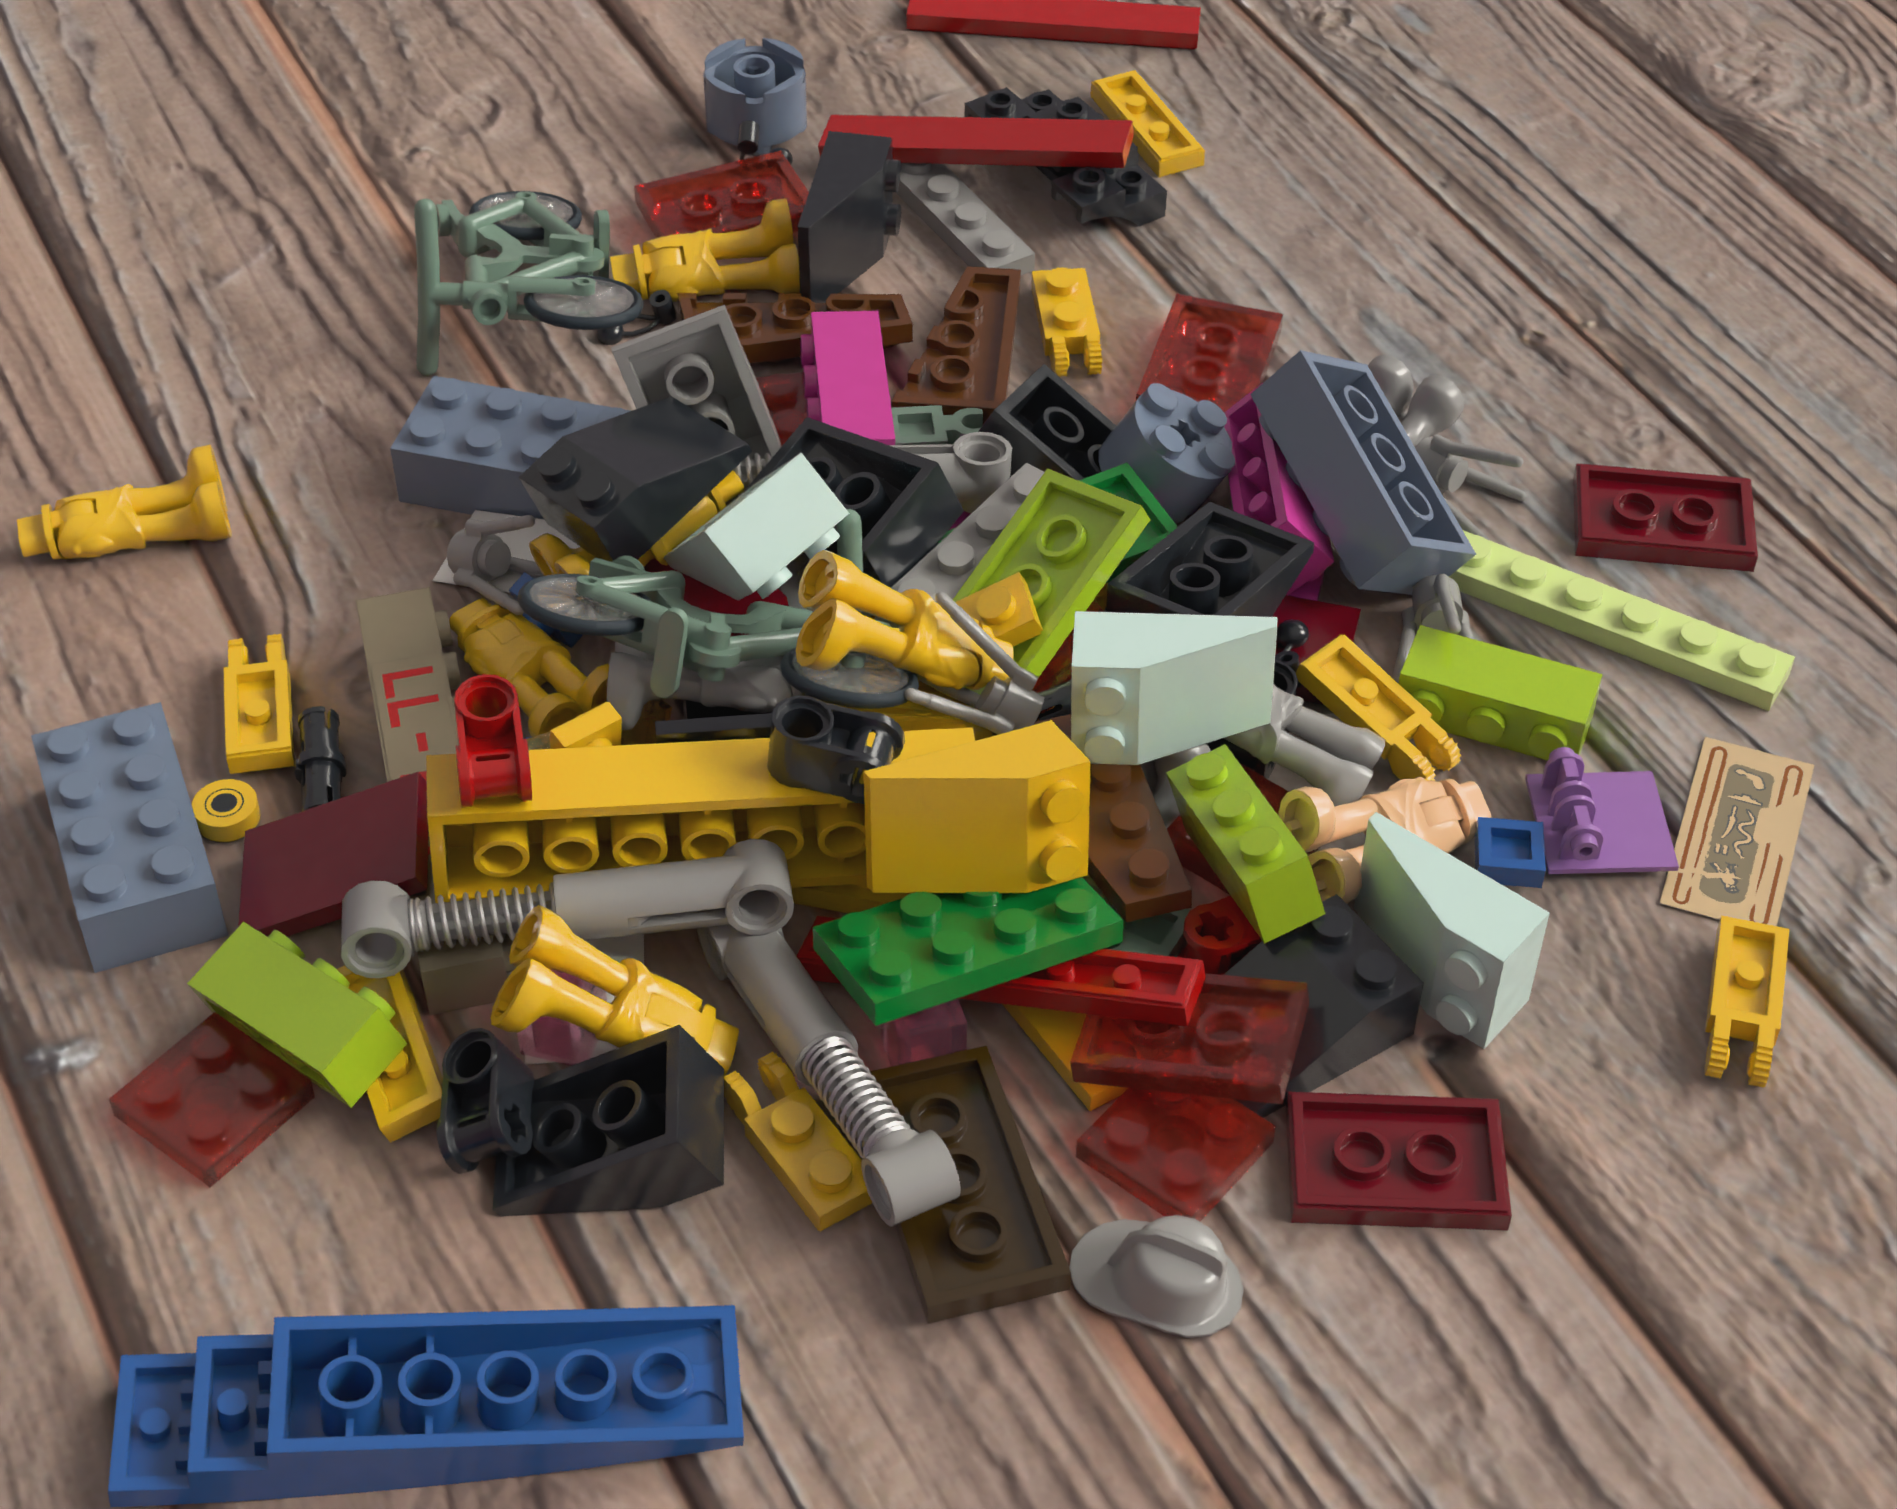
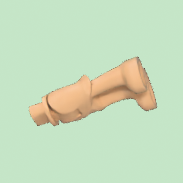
[1278,777,1492,904]

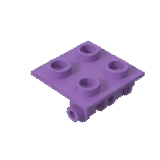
[1525,747,1679,874]

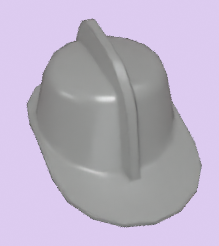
[1069,1215,1244,1338]

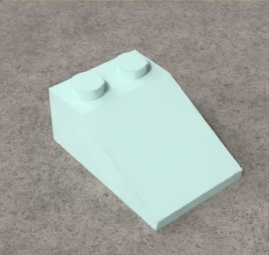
[663,453,850,600]
[1071,611,1277,765]
[1354,812,1550,1049]

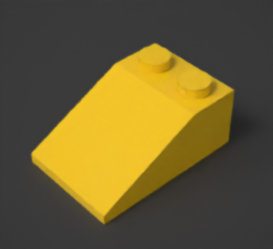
[864,720,1090,893]

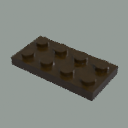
[870,1045,1071,1324]

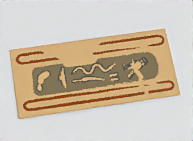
[1660,737,1814,926]

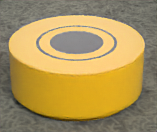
[191,779,261,842]

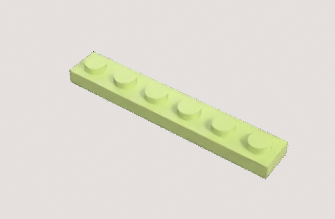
[1449,530,1795,711]

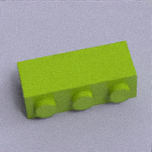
[1398,625,1603,761]
[1166,744,1326,944]
[187,922,408,1108]

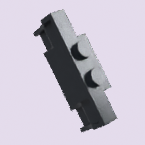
[964,87,1167,227]

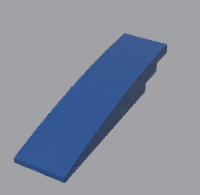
[108,1305,744,1508]

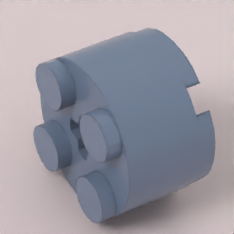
[703,38,807,155]
[1098,383,1235,524]

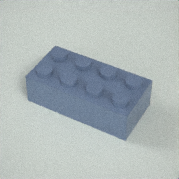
[1250,350,1477,595]
[390,376,630,519]
[31,702,229,973]

